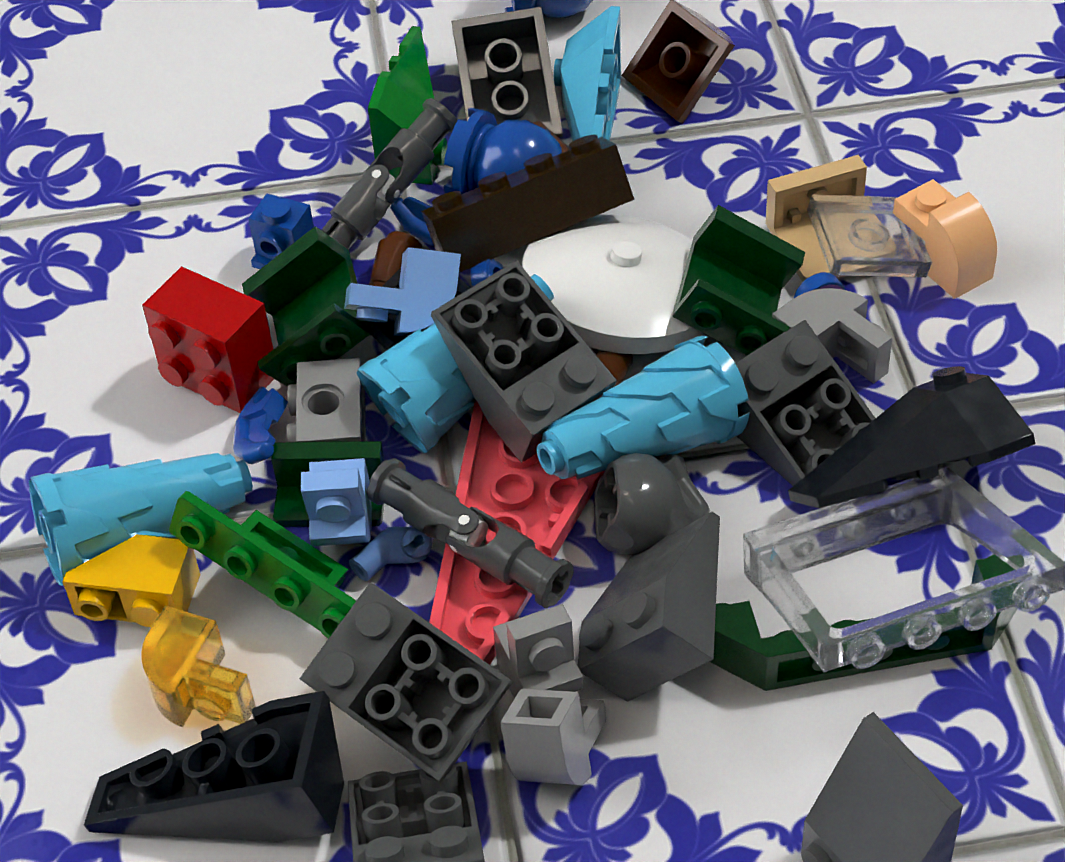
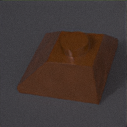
[621,0,735,124]

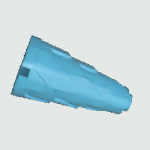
[356,274,554,453]
[537,336,750,480]
[29,453,253,586]

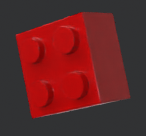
[142,266,274,413]

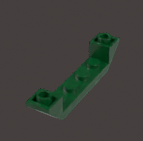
[709,550,1035,691]

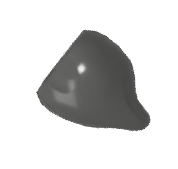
[594,453,710,555]

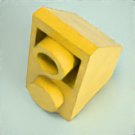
[62,534,201,628]

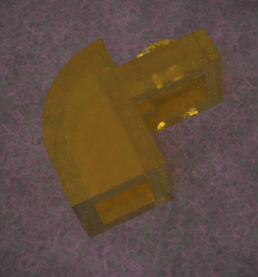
[141,605,256,727]

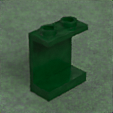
[672,205,805,356]
[242,226,370,387]

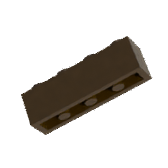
[421,134,635,273]

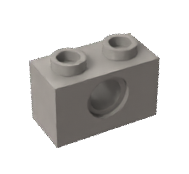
[287,358,366,442]

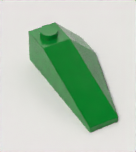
[368,26,447,185]

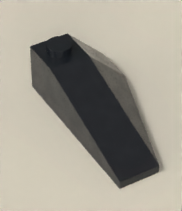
[788,366,1036,508]
[84,691,344,842]

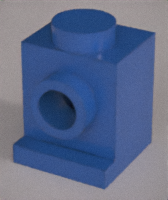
[248,193,314,269]

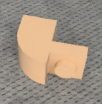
[893,179,997,299]

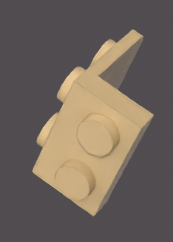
[765,155,895,282]

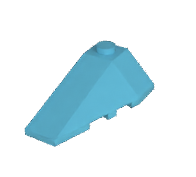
[553,6,622,141]

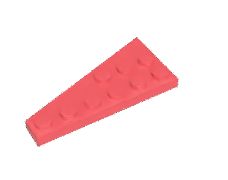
[429,401,605,665]

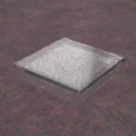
[807,194,932,278]

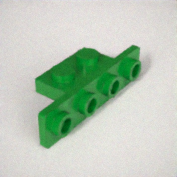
[169,491,357,639]

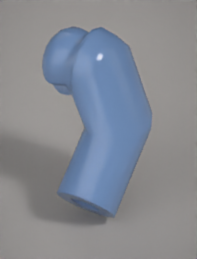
[349,527,433,581]

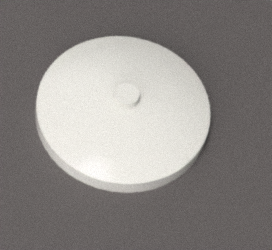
[522,215,704,354]

